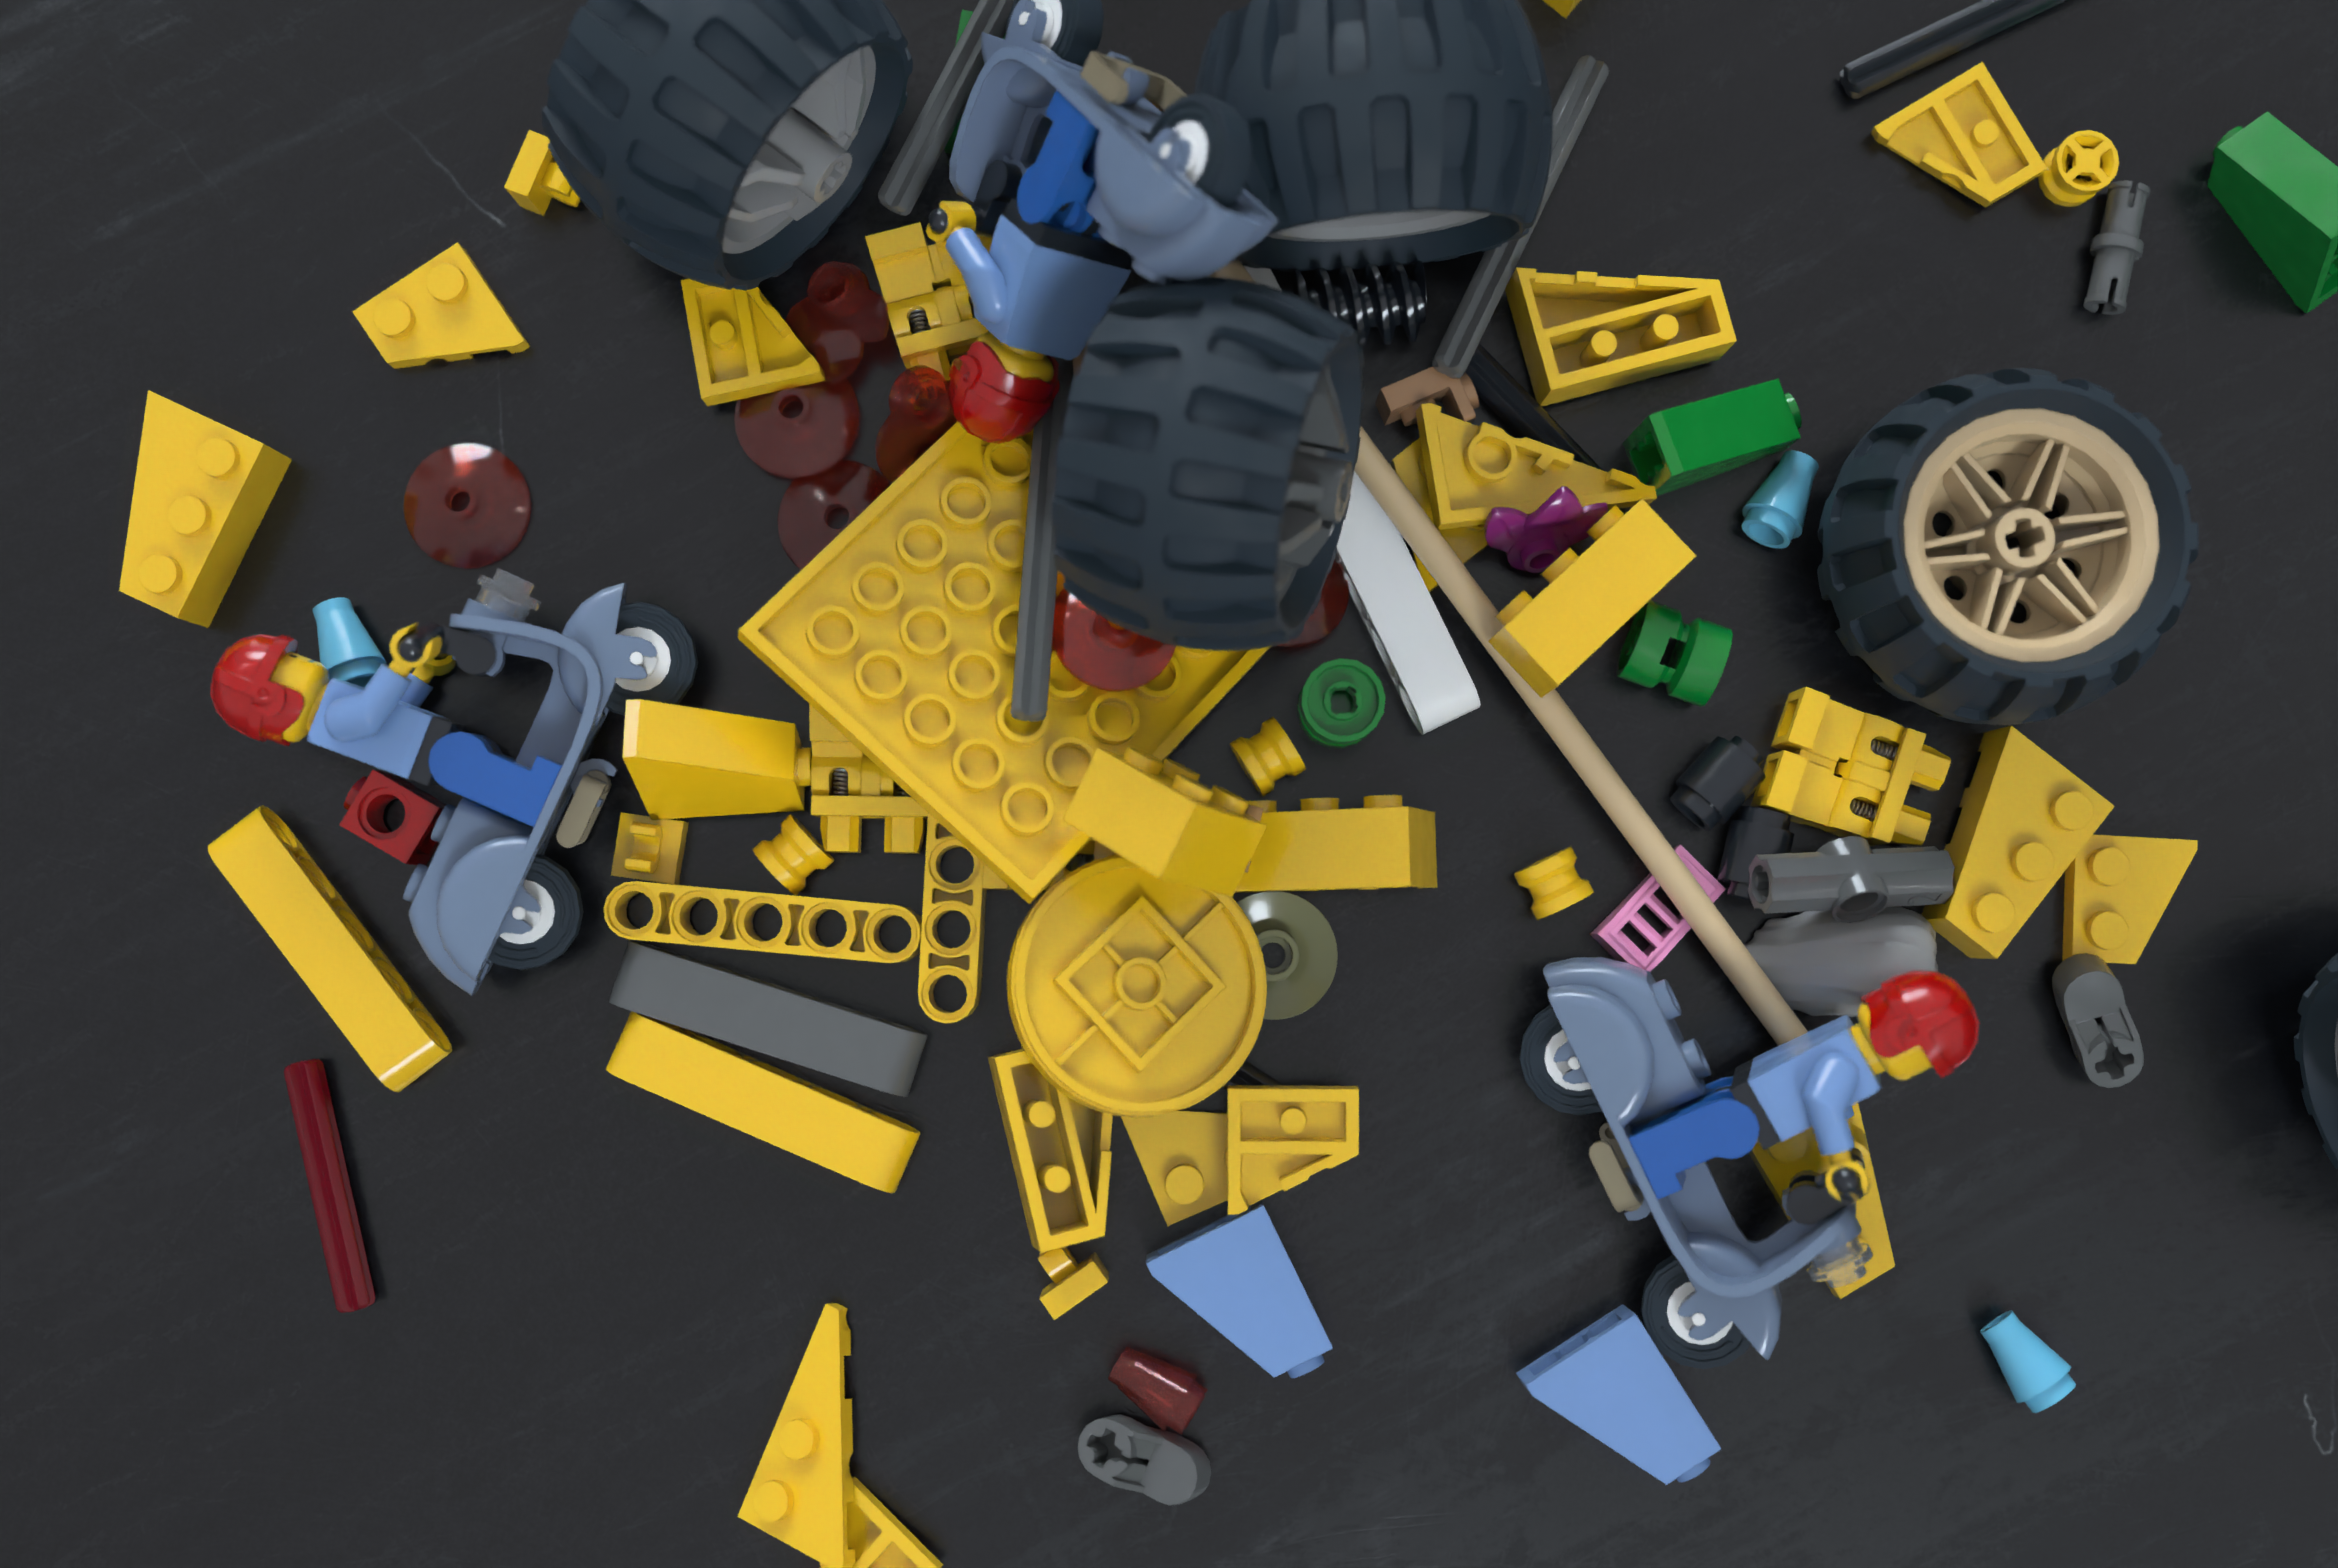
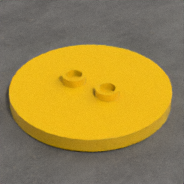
[1007,854,1267,1117]

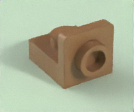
[1375,366,1479,426]

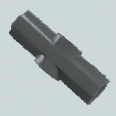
[1748,836,1955,923]

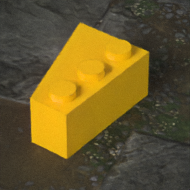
[1505,267,1737,407]
[119,390,292,628]
[1488,499,1696,698]
[1922,725,2114,959]
[1234,795,1438,893]
[988,1048,1113,1253]

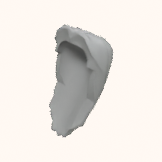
[1744,906,1938,1017]

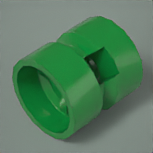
[1616,600,1733,707]
[1296,658,1386,750]

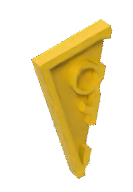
[1415,403,1657,530]
[737,1303,855,1568]

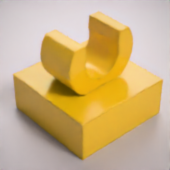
[504,130,580,216]
[611,812,689,885]
[1037,1246,1109,1320]

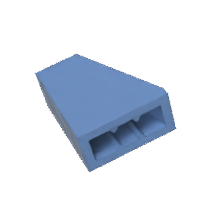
[1146,1200,1333,1378]
[1516,1304,1721,1485]

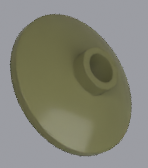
[1237,891,1338,1020]

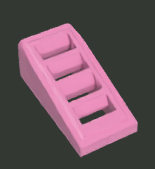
[1590,844,1726,972]

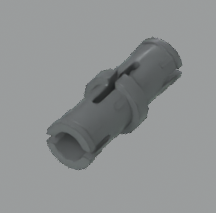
[2083,181,2151,315]

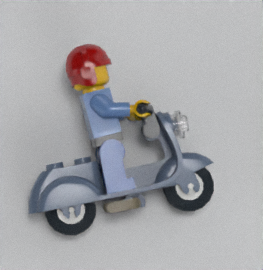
[926,0,1279,444]
[210,568,698,996]
[1519,957,1979,1369]

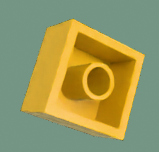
[1063,746,1267,897]

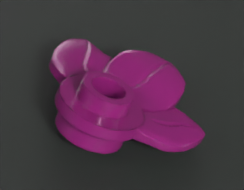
[1484,486,1608,573]

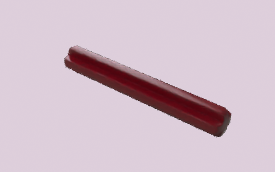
[284,1059,376,1313]

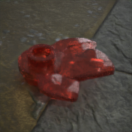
[785,261,890,384]
[875,365,957,482]

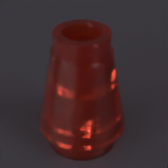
[1108,1346,1208,1435]

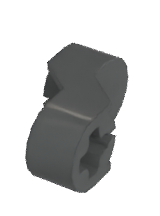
[2052,953,2144,1088]
[1078,1414,1211,1505]

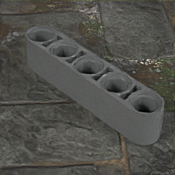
[608,940,928,1097]

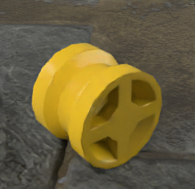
[2038,130,2119,207]
[1229,717,1306,797]
[753,814,834,895]
[1514,846,1594,920]

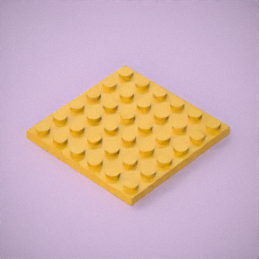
[738,421,1272,904]

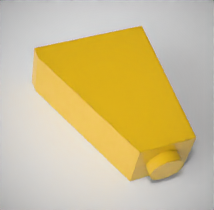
[623,699,812,820]

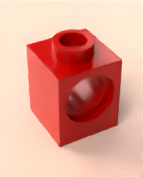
[339,769,446,866]

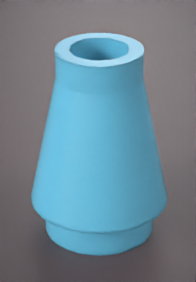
[1742,450,1819,548]
[313,597,386,688]
[1980,1310,2076,1413]

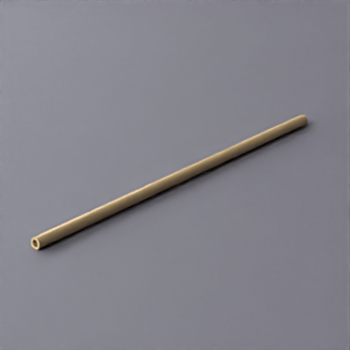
[1210,260,1808,1046]

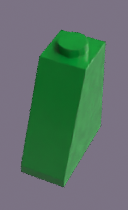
[2207,111,2338,314]
[1623,378,1802,496]

